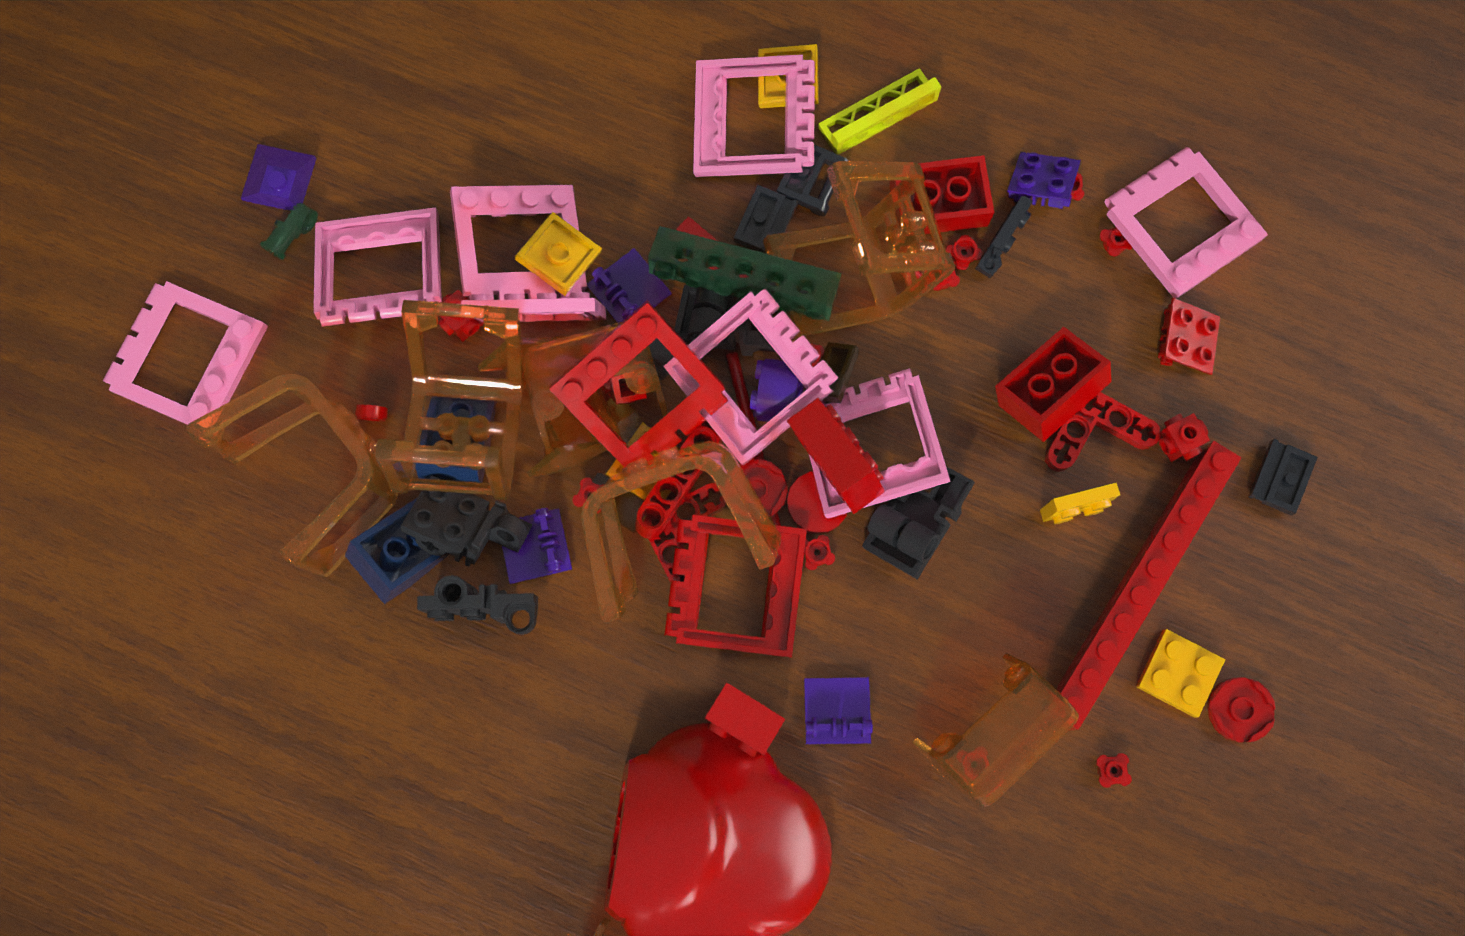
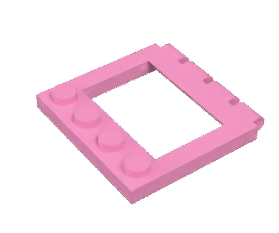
[693,55,815,177]
[1105,147,1268,299]
[450,185,587,300]
[314,207,442,327]
[103,281,268,435]
[664,289,838,465]
[461,292,606,322]
[809,368,951,519]

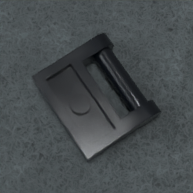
[777,141,850,217]

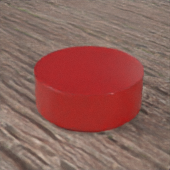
[355,404,388,422]

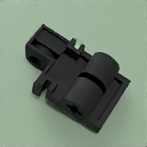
[674,278,776,356]
[862,466,975,580]
[401,476,532,567]
[417,575,538,635]

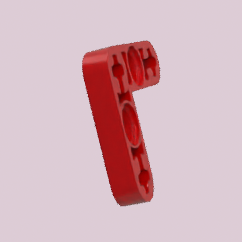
[1045,392,1161,472]
[644,483,727,583]

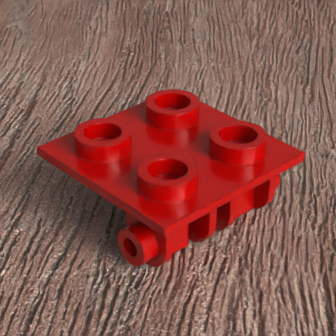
[1158,298,1220,375]

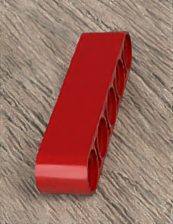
[635,421,723,539]

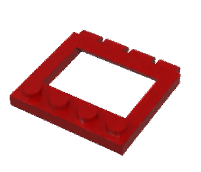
[549,300,728,475]
[664,515,807,658]

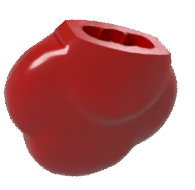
[604,723,832,936]

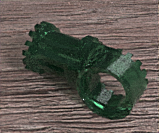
[259,202,318,260]

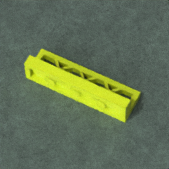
[818,68,941,155]

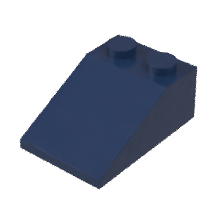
[414,380,498,489]
[345,497,449,604]

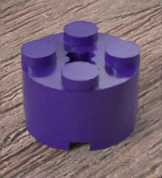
[750,358,804,422]

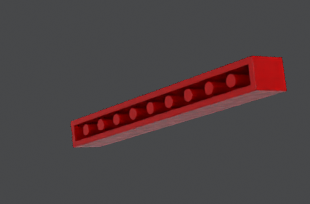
[1042,441,1242,731]

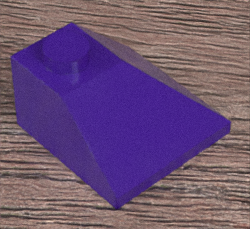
[241,144,317,213]

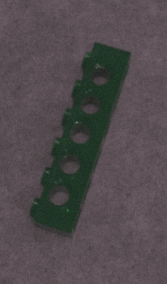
[648,226,842,321]

